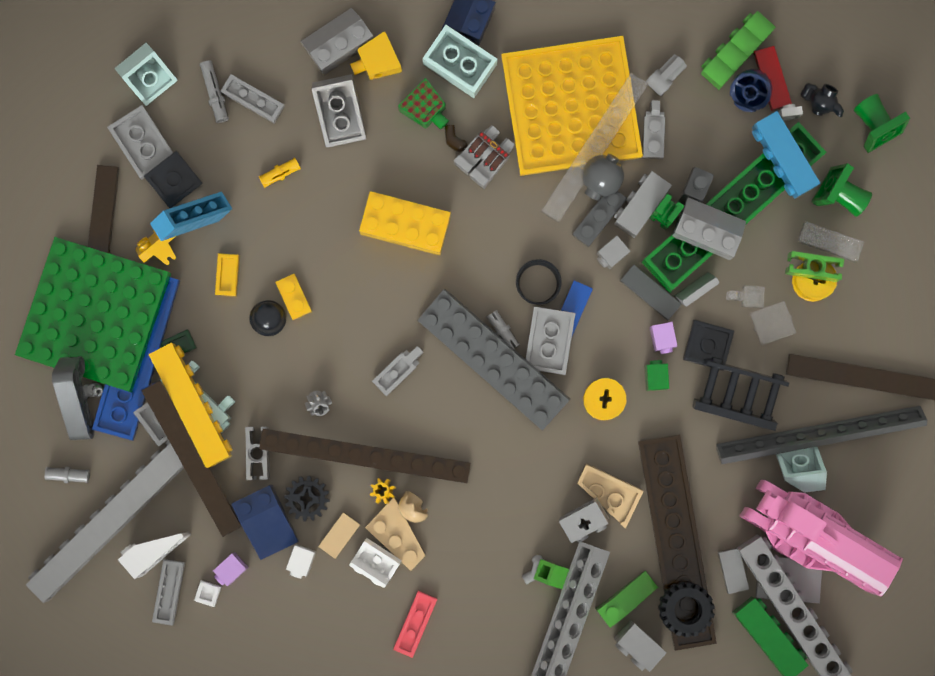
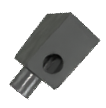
[678,167,714,205]

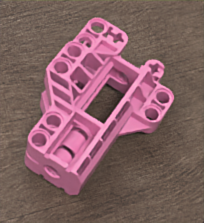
[740,480,903,596]

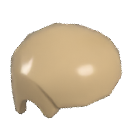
[398,491,428,523]

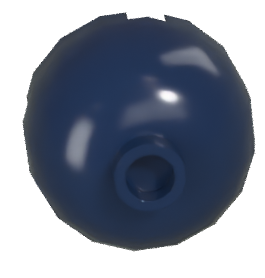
[730,69,773,112]

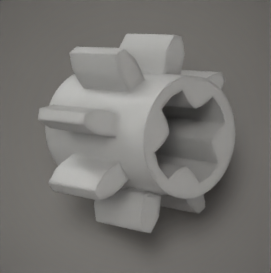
[304,391,332,416]

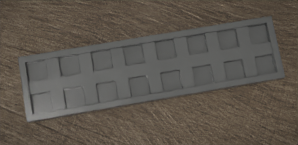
[417,289,570,431]

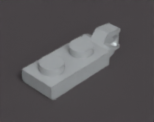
[642,100,665,159]
[372,346,424,396]

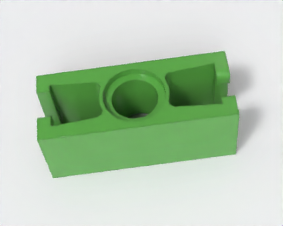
[785,251,844,282]

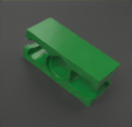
[649,194,684,231]

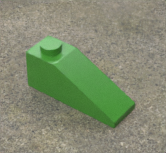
[595,571,658,628]

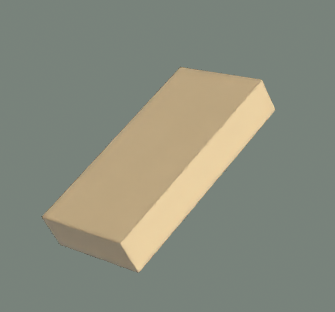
[318,512,360,559]

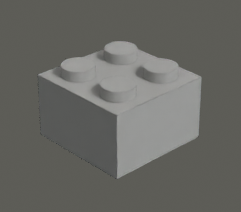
[614,620,667,672]

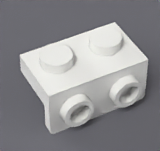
[349,538,402,588]

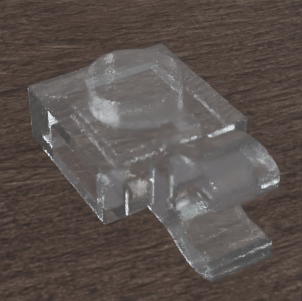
[726,285,765,308]

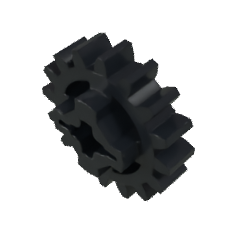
[284,476,330,522]

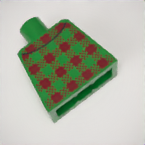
[398,78,449,130]

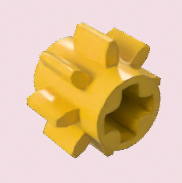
[370,478,396,504]

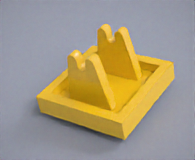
[135,230,176,265]

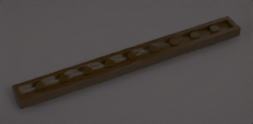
[259,429,471,483]

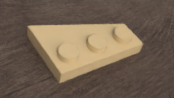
[365,498,425,571]

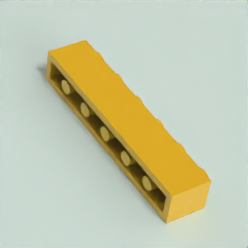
[149,343,233,468]

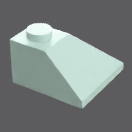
[776,447,827,493]

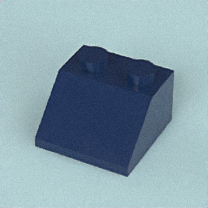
[442,0,496,45]

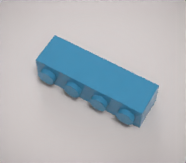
[752,111,820,199]
[150,192,232,241]

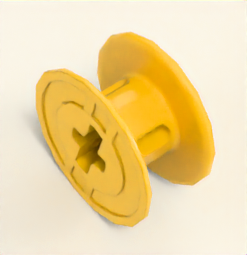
[792,261,837,302]
[583,378,627,420]

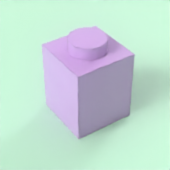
[650,322,677,354]
[213,552,249,586]

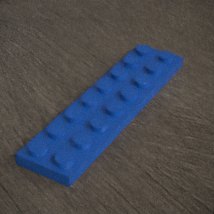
[92,277,180,441]

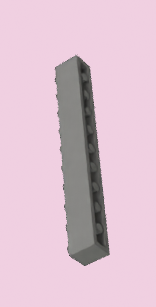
[26,440,184,603]

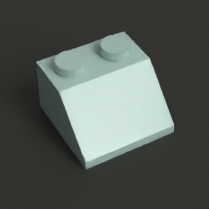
[114,43,178,106]

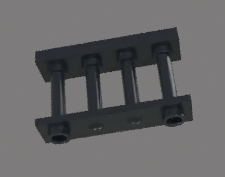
[692,357,789,431]

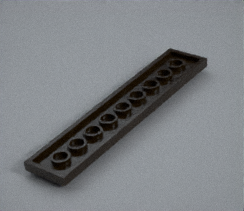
[638,435,717,651]

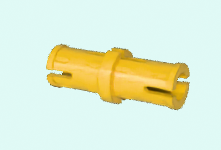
[258,157,301,188]

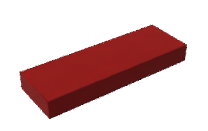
[753,46,792,111]

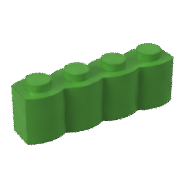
[701,11,776,90]

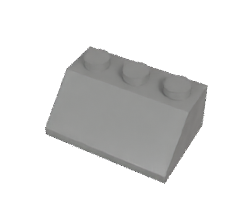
[300,8,373,76]
[672,197,746,260]

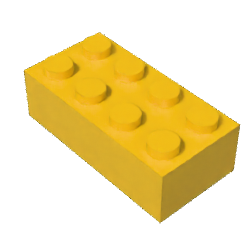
[359,191,451,255]

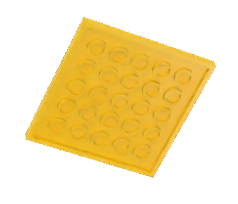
[501,36,643,176]

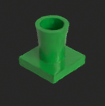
[853,94,910,153]
[812,163,872,217]

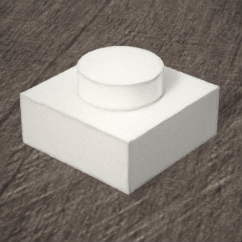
[778,104,803,121]

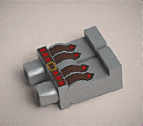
[454,125,515,189]

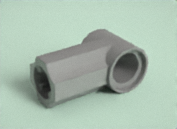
[645,54,687,97]

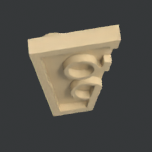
[577,463,643,529]

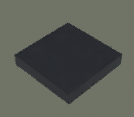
[144,150,203,208]
[683,320,734,371]

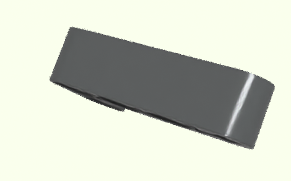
[52,356,95,440]

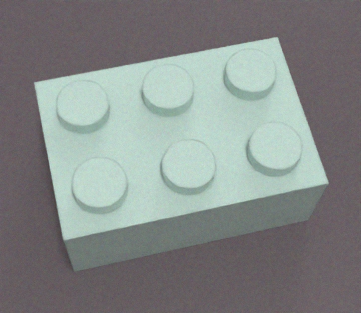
[423,25,497,98]

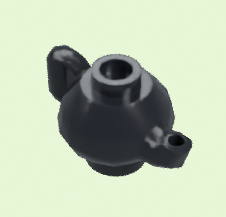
[801,83,844,117]

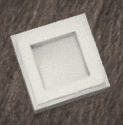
[194,580,222,607]

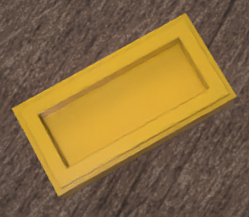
[215,253,240,296]

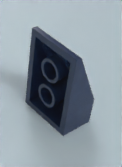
[231,485,299,560]

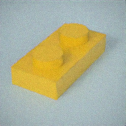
[275,274,312,320]

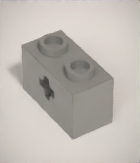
[559,497,609,543]

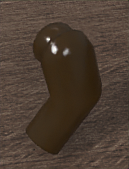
[445,125,468,152]

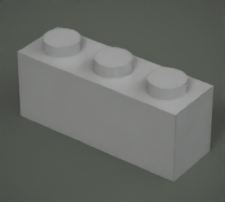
[614,171,672,238]

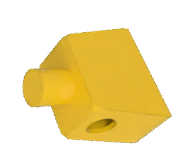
[350,32,402,80]

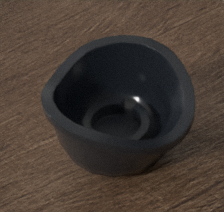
[249,300,286,336]

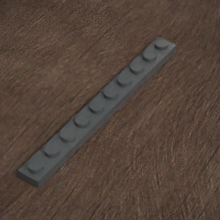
[716,406,927,464]

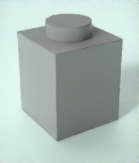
[597,236,630,270]

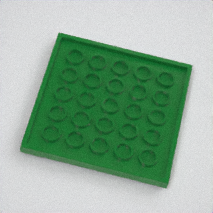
[15,237,171,392]

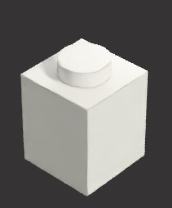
[286,544,316,579]

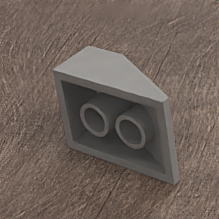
[311,74,366,148]

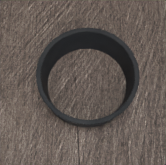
[516,259,562,305]

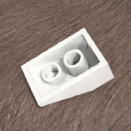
[118,532,191,579]

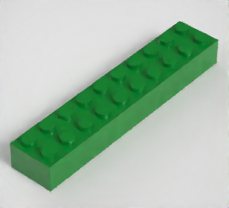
[642,122,827,293]

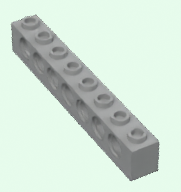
[736,534,853,676]
[531,541,610,676]

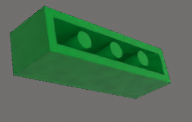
[732,596,809,676]

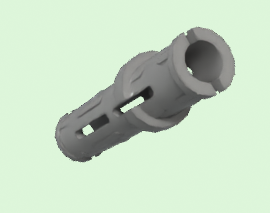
[199,60,229,123]

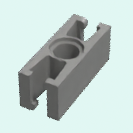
[245,427,270,480]

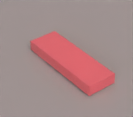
[393,590,437,658]

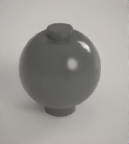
[582,153,624,201]

